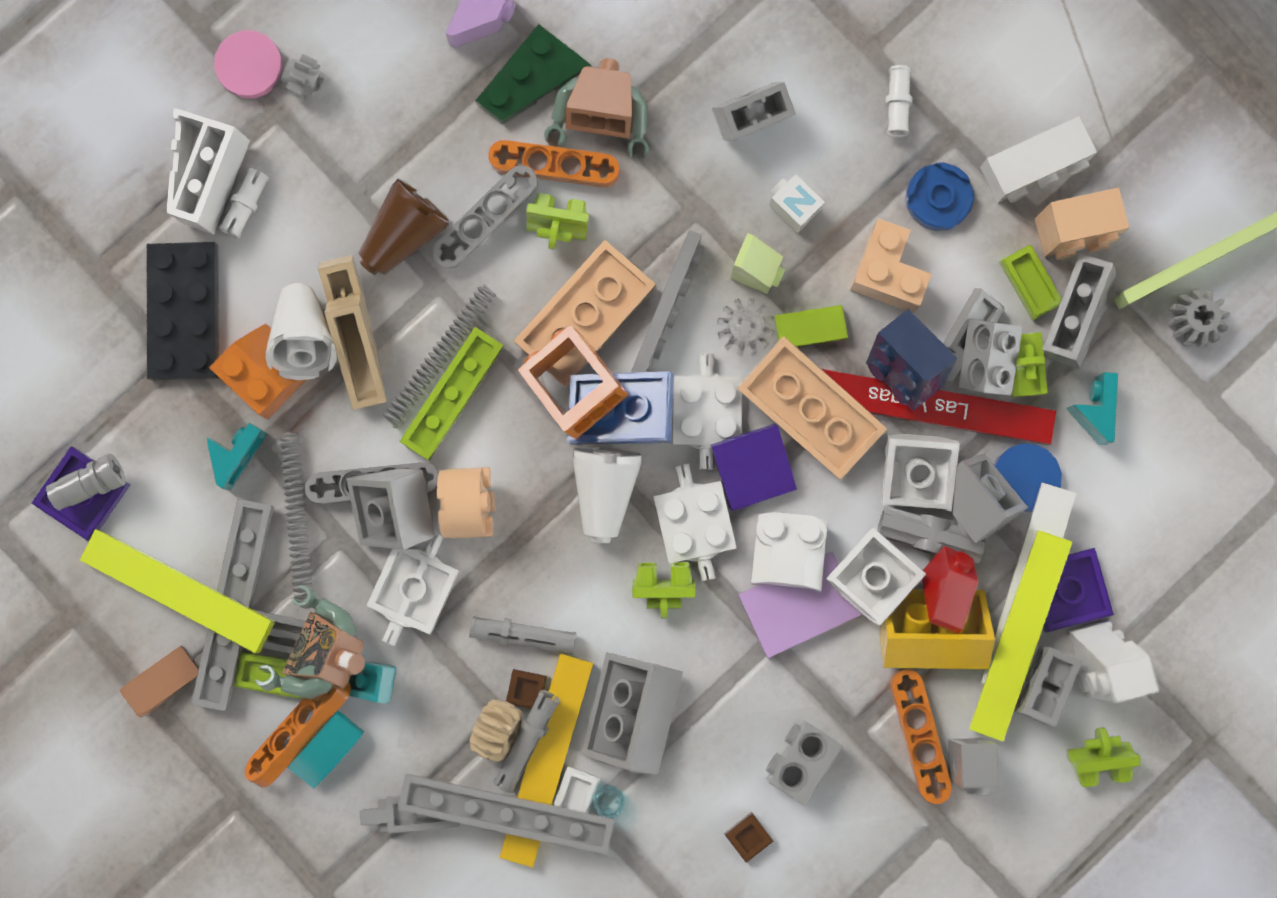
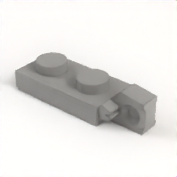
[943,288,1005,382]
[360,796,460,834]

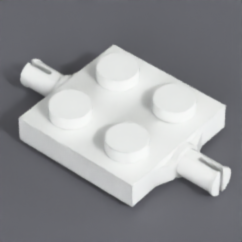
[672,353,742,470]
[654,464,737,582]
[366,533,460,646]

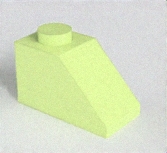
[730,233,785,294]

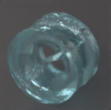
[593,785,625,818]

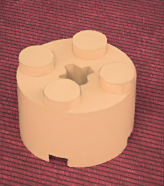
[437,467,495,539]

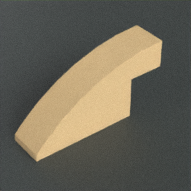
[318,255,387,410]

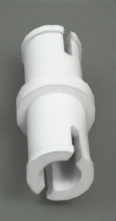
[885,65,913,137]
[219,168,269,239]

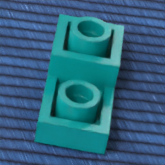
[287,710,364,789]

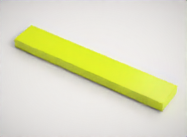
[80,529,276,653]
[969,530,1072,742]

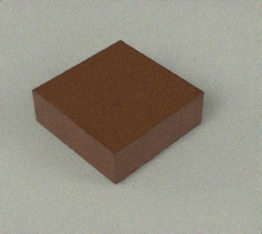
[506,669,547,709]
[724,812,774,863]

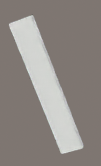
[980,483,1077,684]

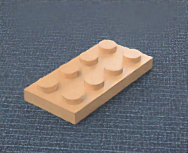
[514,240,656,388]
[737,336,887,480]

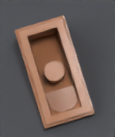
[119,646,199,717]

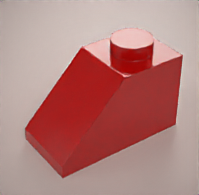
[922,546,978,634]

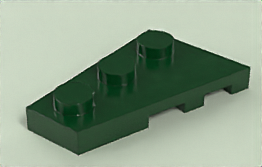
[475,24,591,125]

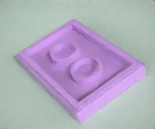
[738,551,862,658]

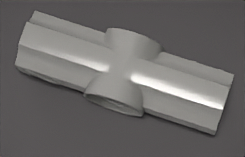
[877,506,986,564]

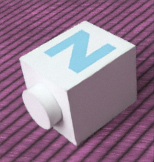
[769,174,825,234]

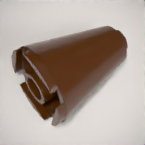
[358,178,450,275]

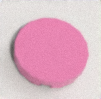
[214,30,283,99]

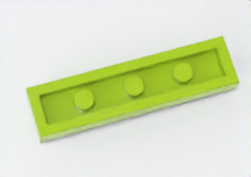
[399,327,504,461]

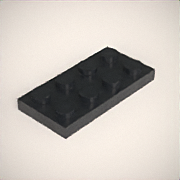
[146,242,219,381]

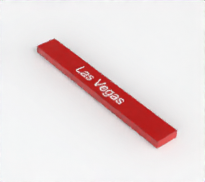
[822,369,1056,445]

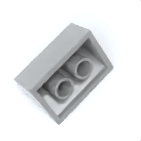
[581,652,683,775]

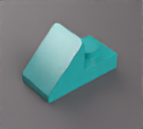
[1067,372,1118,445]
[207,423,268,491]
[349,662,396,704]

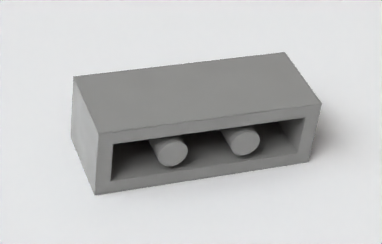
[1043,254,1117,369]

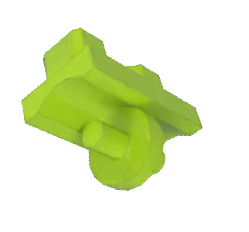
[526,193,589,250]
[1011,332,1048,397]
[632,562,696,619]
[1067,727,1141,788]

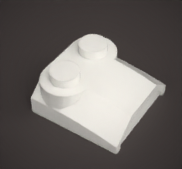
[882,434,960,511]
[751,512,828,592]
[826,527,926,626]

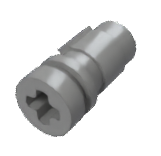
[46,454,126,510]

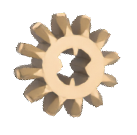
[470,699,523,762]

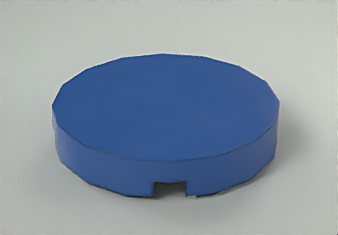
[905,162,975,231]
[994,443,1062,512]

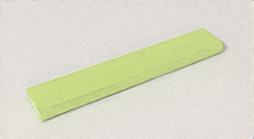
[1114,212,1277,310]

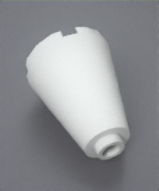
[265,283,337,380]
[572,447,642,543]

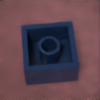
[866,309,957,411]

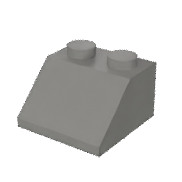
[953,453,1028,543]
[346,469,435,550]

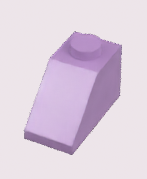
[445,0,515,47]

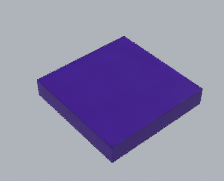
[710,423,797,511]
[31,446,131,541]
[1043,548,1114,633]

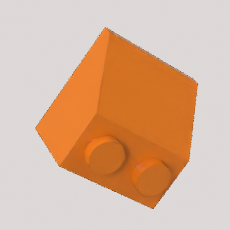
[209,323,306,420]

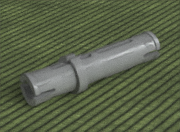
[469,616,576,655]
[494,690,560,793]

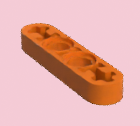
[488,140,620,187]
[890,669,952,804]
[245,681,351,788]

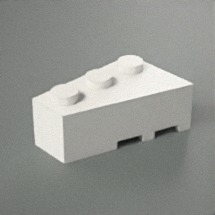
[167,108,250,234]
[1068,619,1159,703]

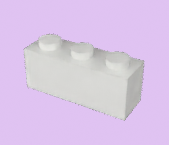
[980,116,1097,203]

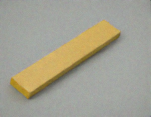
[499,653,594,868]

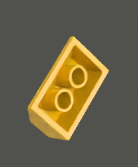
[880,589,995,669]

